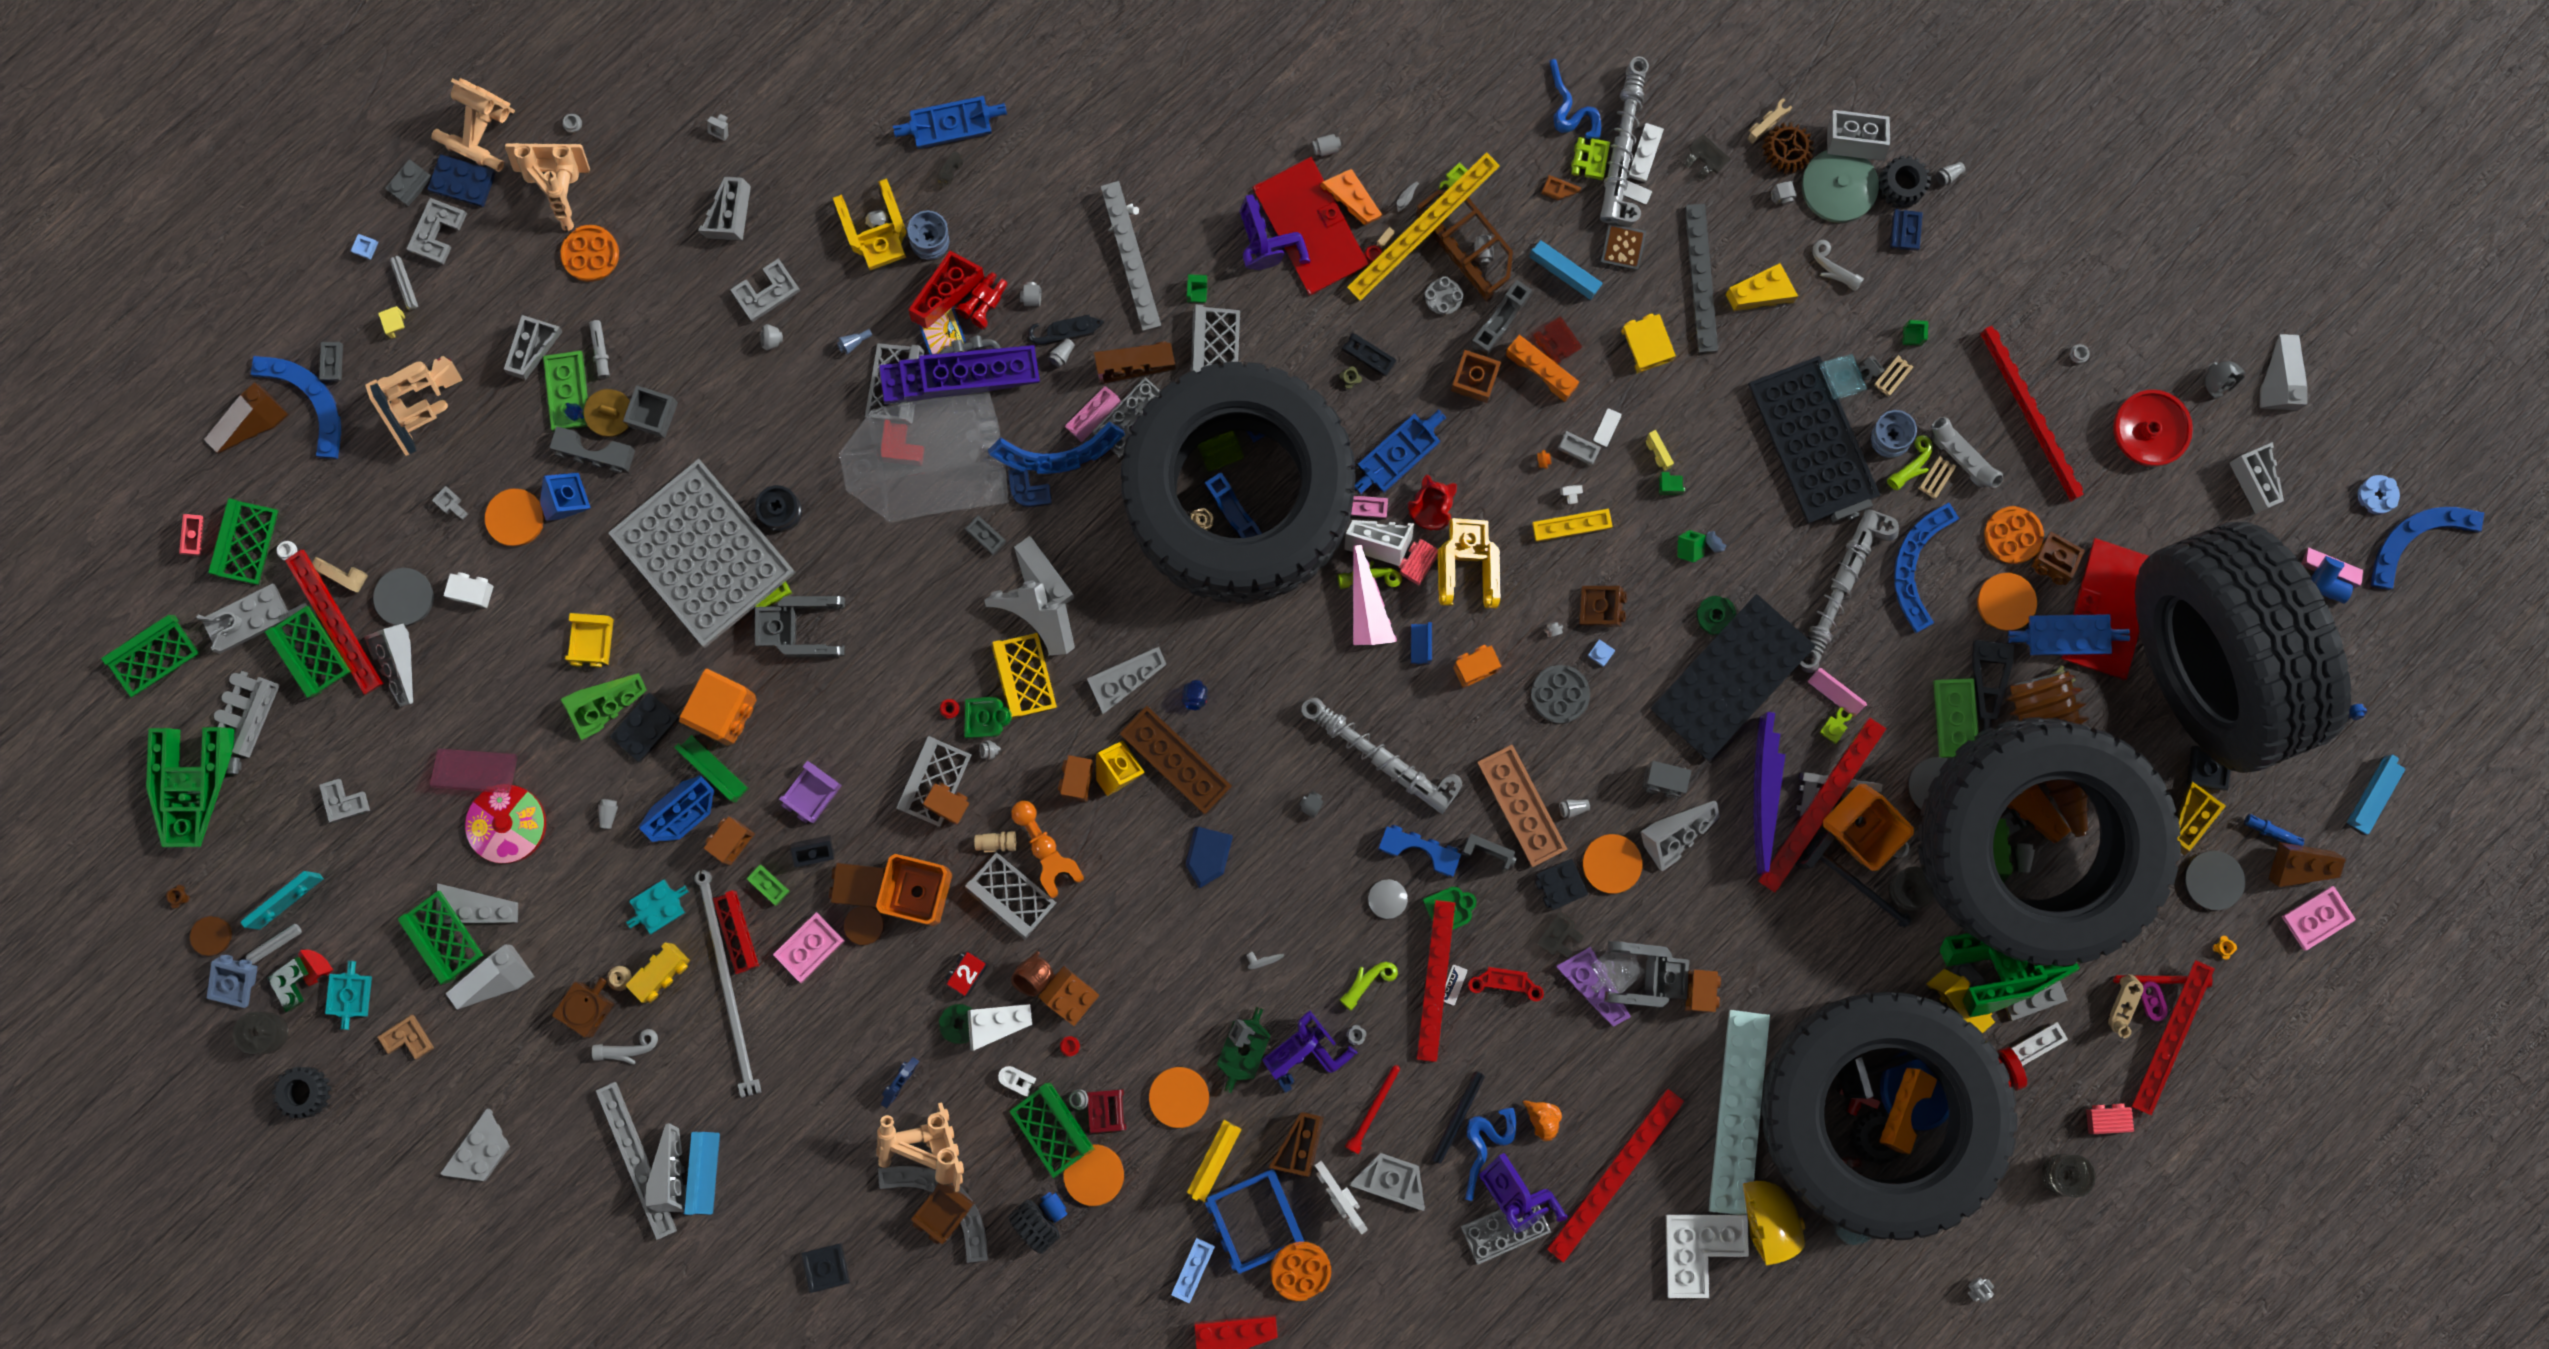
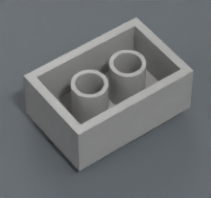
[1827,110,1890,161]

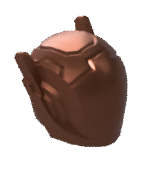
[1011,951,1056,997]

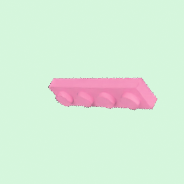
[1351,496,1388,519]

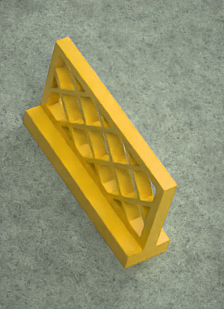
[991,633,1057,720]
[1187,1120,1242,1202]

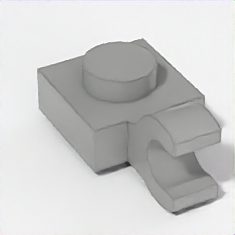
[432,486,468,520]

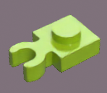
[1439,162,1468,190]
[1819,707,1852,744]

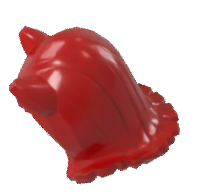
[1407,475,1457,531]

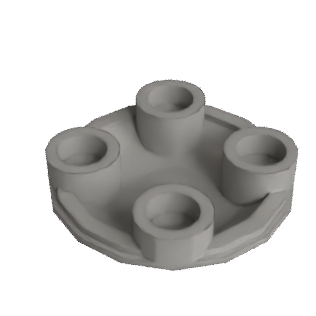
[1425,277,1463,315]
[1368,879,1408,919]

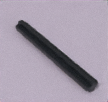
[1432,1071,1485,1164]

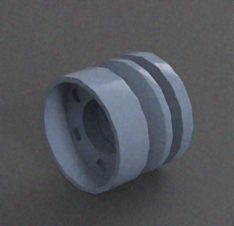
[907,210,950,260]
[1870,410,1917,458]

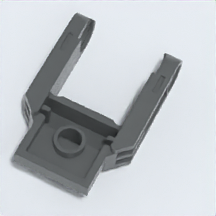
[755,596,845,657]
[1604,941,1689,1007]

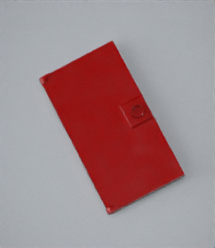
[1252,157,1369,296]
[2061,538,2149,680]

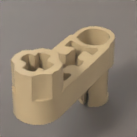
[312,557,368,592]
[2108,974,2143,1038]

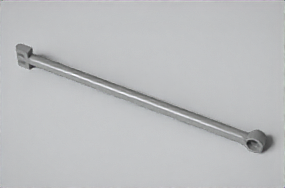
[694,870,761,1098]

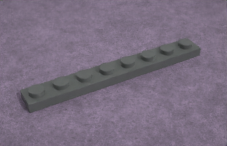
[1685,204,1718,354]

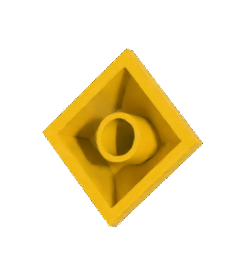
[1096,741,1145,796]

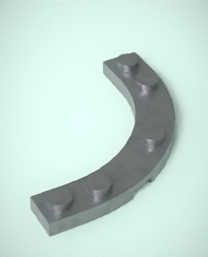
[878,1166,988,1263]

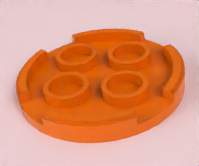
[560,225,619,282]
[485,489,544,546]
[1984,506,2044,564]
[1977,573,2037,631]
[1582,834,1642,894]
[1149,1067,1209,1128]
[1064,1144,1124,1206]
[1270,1242,1331,1301]

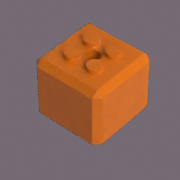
[679,668,757,746]
[1823,784,1914,871]
[876,854,952,926]

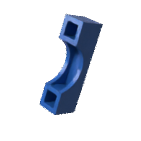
[1205,473,1262,538]
[1378,825,1461,878]

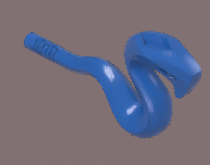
[1549,59,1601,140]
[1465,1108,1516,1201]

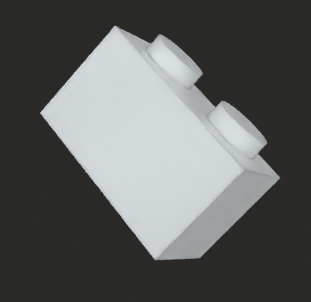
[444,572,494,608]

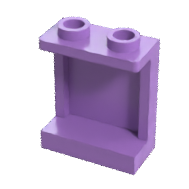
[779,761,842,824]

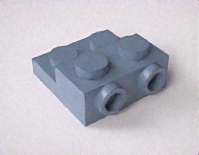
[207,955,257,1008]

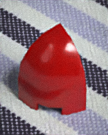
[298,949,333,986]

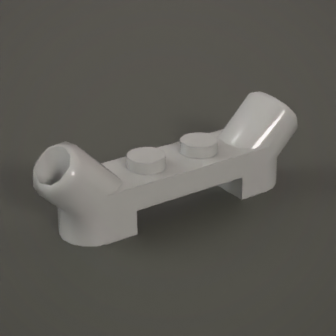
[1931,417,2003,489]

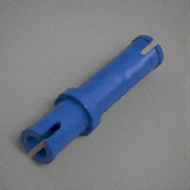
[2244,814,2305,846]

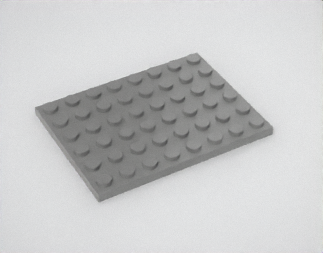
[608,459,796,648]

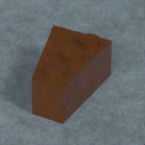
[2268,842,2346,887]
[1268,1112,1324,1177]

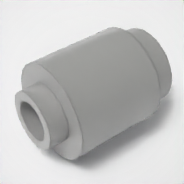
[1312,134,1341,157]
[1474,235,1494,265]

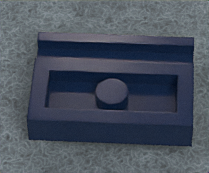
[1890,209,1923,251]

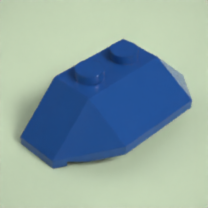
[639,775,714,842]

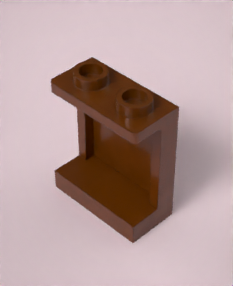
[829,863,886,908]
[911,1183,975,1244]

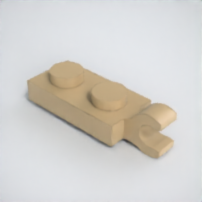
[1748,99,1792,144]

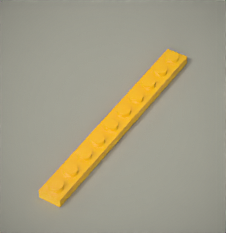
[1347,152,1500,301]

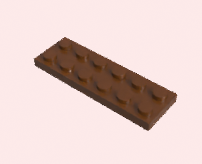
[1120,706,1232,815]

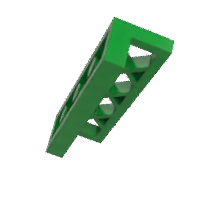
[674,735,749,803]

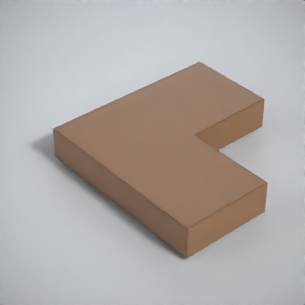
[377,1015,434,1060]

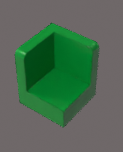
[1187,274,1208,303]
[1903,320,1928,346]
[1659,472,1685,495]
[1677,530,1706,563]

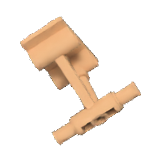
[431,78,515,172]
[505,143,590,231]
[876,1103,964,1192]

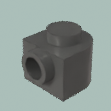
[1299,790,1324,819]

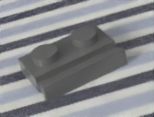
[385,159,432,207]

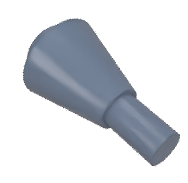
[837,329,872,355]

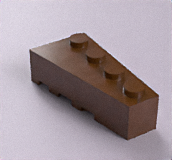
[1094,341,1176,384]

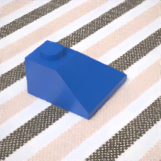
[540,473,591,521]

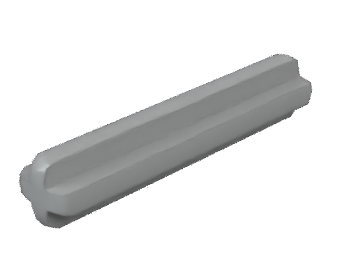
[390,256,418,310]
[246,924,302,964]

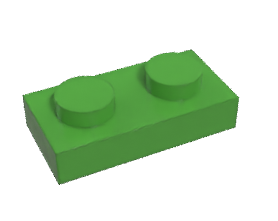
[747,864,790,906]

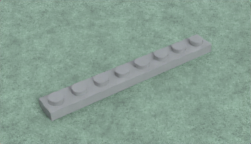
[1101,181,1161,332]
[596,1082,677,1240]

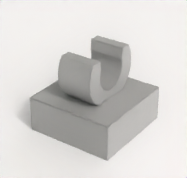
[707,114,729,141]

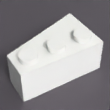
[968,1004,1032,1051]

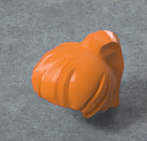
[1523,1100,1562,1141]

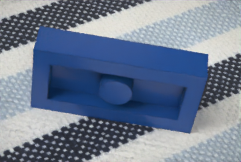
[1411,622,1432,664]

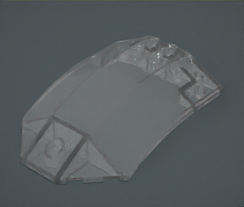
[839,391,1009,523]

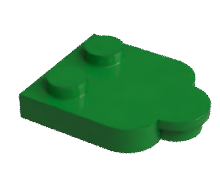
[965,697,1012,738]
[1423,887,1477,930]

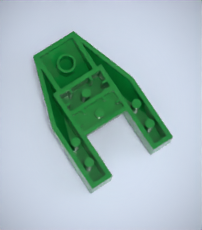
[146,727,234,847]
[1939,933,2080,1017]

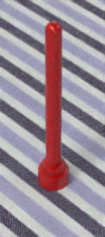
[2113,975,2213,988]
[1345,1065,1400,1155]

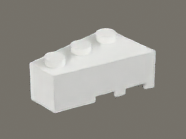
[1345,520,1414,566]

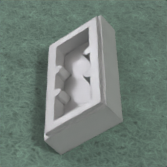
[1558,431,1601,466]

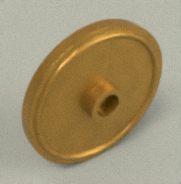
[584,389,630,437]

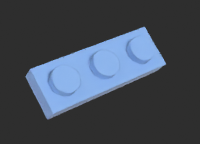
[1171,1238,1215,1303]

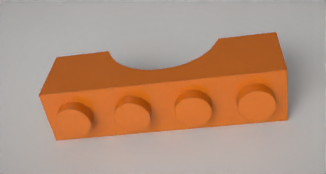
[1505,334,1579,402]
[1880,1068,1937,1154]

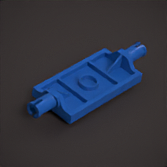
[893,96,1007,149]
[1355,409,1446,495]
[2008,615,2130,656]

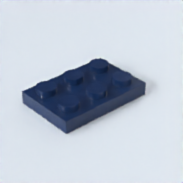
[428,155,496,207]

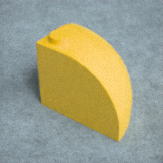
[1743,1181,1805,1266]

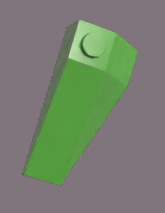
[561,673,647,740]

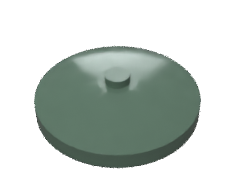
[1802,150,1879,223]

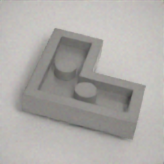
[319,779,370,823]

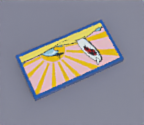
[919,307,969,355]

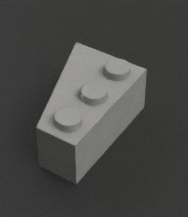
[698,177,751,240]
[504,315,562,380]
[2229,442,2284,514]

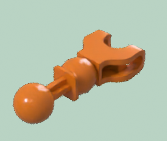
[1011,801,1084,898]

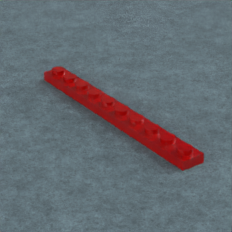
[1980,325,2084,502]
[1758,717,1887,893]
[1547,1089,1684,1263]

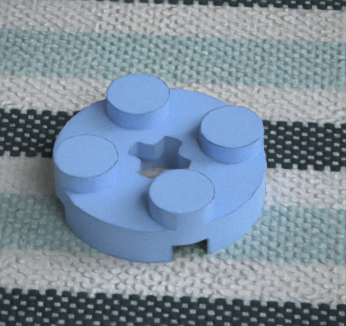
[2358,475,2400,515]

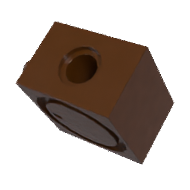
[552,977,615,1038]

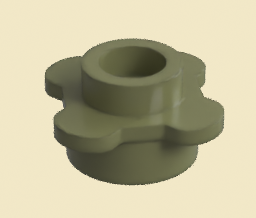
[1339,366,1362,389]

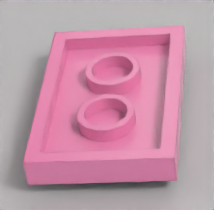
[2281,886,2356,951]
[773,912,845,983]

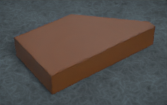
[1541,175,1581,201]

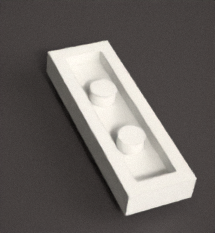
[1629,123,1664,183]
[2011,1022,2068,1066]

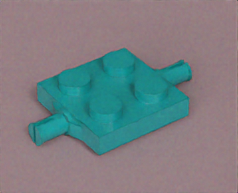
[626,879,689,934]
[325,961,372,1030]

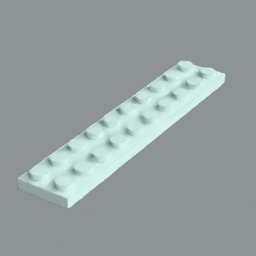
[1709,1010,1770,1215]

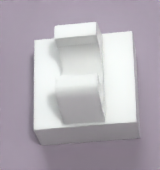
[1560,485,1583,504]

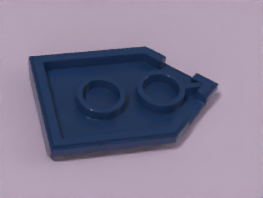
[1185,826,1233,888]

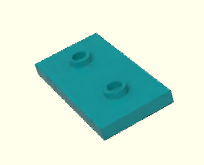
[240,871,324,930]

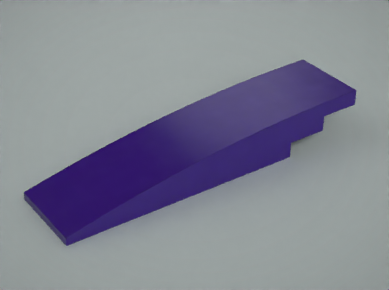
[879,345,1040,404]
[1754,712,1786,875]

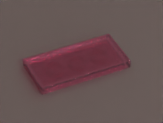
[430,748,517,793]

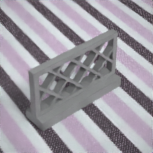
[1190,305,1240,372]
[865,344,925,425]
[896,736,971,827]
[965,852,1057,940]

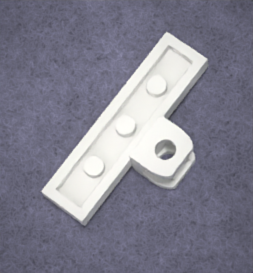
[1315,1161,1368,1235]

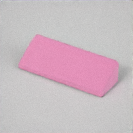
[1065,386,1121,442]
[2301,547,2363,588]
[1808,668,1867,717]

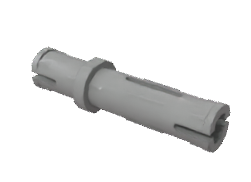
[589,320,610,379]

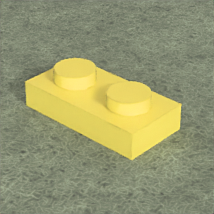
[1646,430,1674,471]

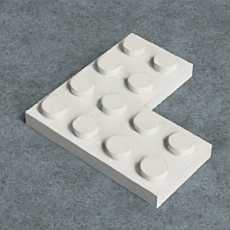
[1666,1215,1749,1298]

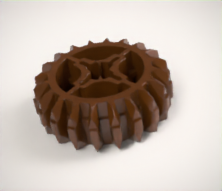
[1762,122,1814,174]

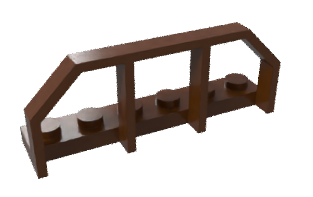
[1416,190,1513,302]

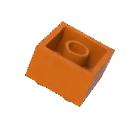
[1453,645,1502,688]

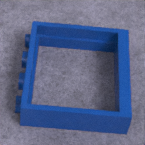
[1205,1169,1305,1274]

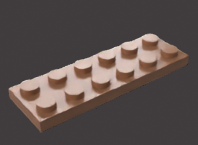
[1477,745,1567,868]

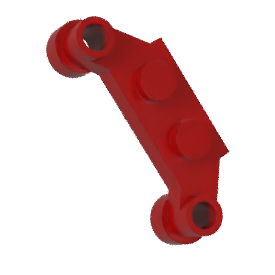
[1468,967,1544,1002]

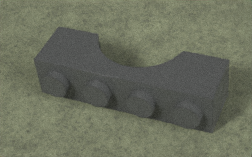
[1471,280,1532,357]
[550,426,635,473]

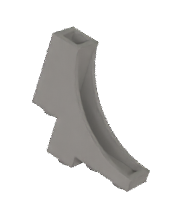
[985,580,1075,655]

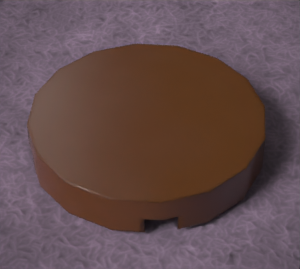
[844,906,884,945]
[190,916,232,956]

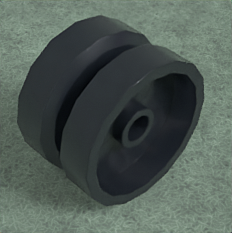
[755,485,803,532]

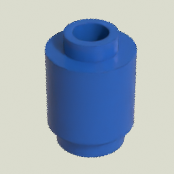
[1039,1192,1068,1224]

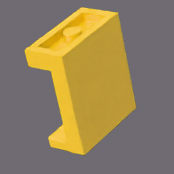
[1621,314,1676,373]
[565,613,614,668]

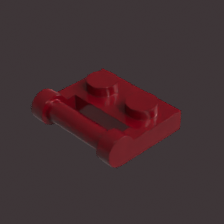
[1087,1089,1126,1133]

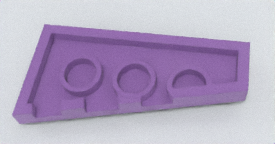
[1555,947,1631,1027]

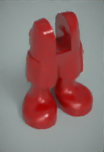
[955,272,1008,330]

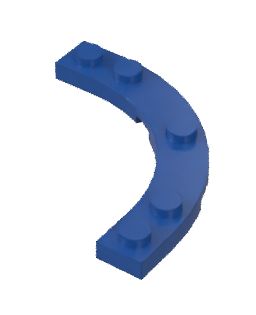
[251,356,341,459]
[988,421,1125,474]
[1894,503,1959,634]
[2371,507,2484,590]

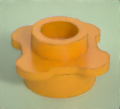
[2213,936,2237,960]

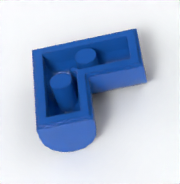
[2311,556,2353,604]

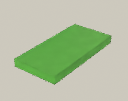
[543,351,588,432]
[1933,679,1978,758]

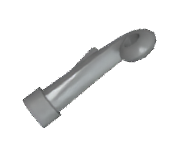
[1812,240,1864,291]
[592,1029,658,1065]

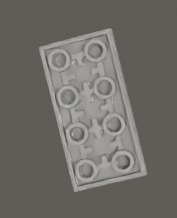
[1092,377,1160,459]
[1460,1206,1551,1265]

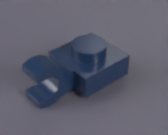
[1278,1073,1294,1093]

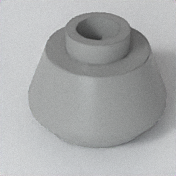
[761,324,783,350]

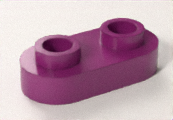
[2140,981,2168,1021]

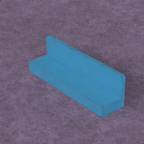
[1529,240,1603,300]
[2347,754,2405,834]
[684,1131,720,1215]

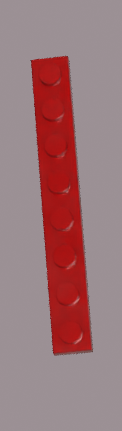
[285,550,383,694]
[1417,900,1455,1062]
[2131,960,2215,1115]

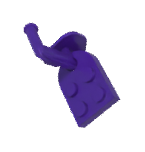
[1239,194,1310,270]
[1262,1010,1358,1079]
[1479,1153,1568,1234]

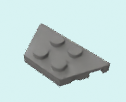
[440,1109,510,1181]
[1350,1153,1425,1211]

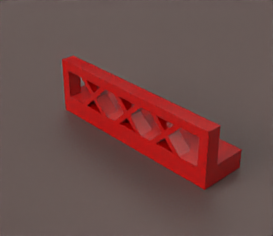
[713,890,760,974]

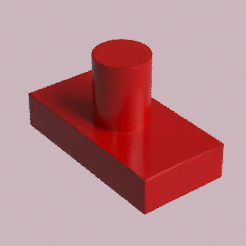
[1837,1083,1880,1116]

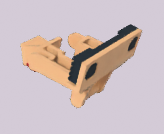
[365,356,463,456]

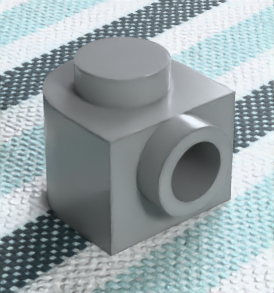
[1771,181,1796,205]
[1020,282,1042,306]

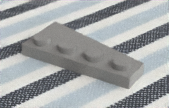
[1087,647,1167,714]
[436,883,518,923]

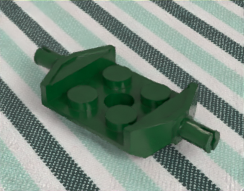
[1217,1007,1271,1093]

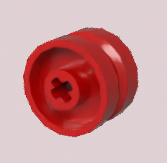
[1997,1046,2027,1091]

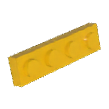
[1532,509,1613,542]

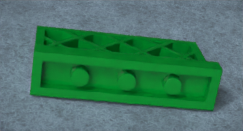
[208,498,279,585]
[265,606,351,698]
[101,615,200,697]
[398,891,484,984]
[1010,1083,1095,1178]

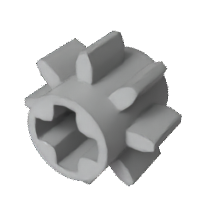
[1968,1277,1994,1303]

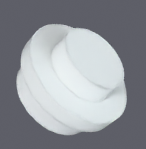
[277,541,297,560]

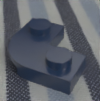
[1008,469,1052,507]
[881,1057,919,1109]

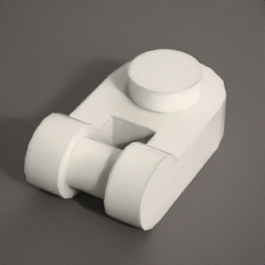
[998,1066,1037,1097]

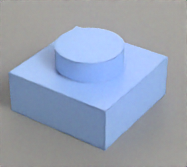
[351,234,378,260]
[1588,639,1615,667]

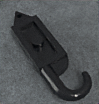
[1028,314,1104,345]

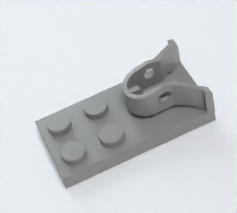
[196,583,289,654]

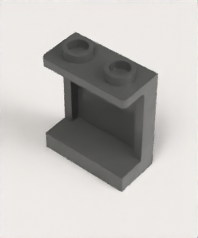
[1461,834,1517,873]

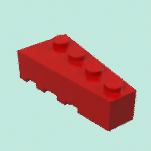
[908,251,985,329]
[1194,1314,1278,1349]

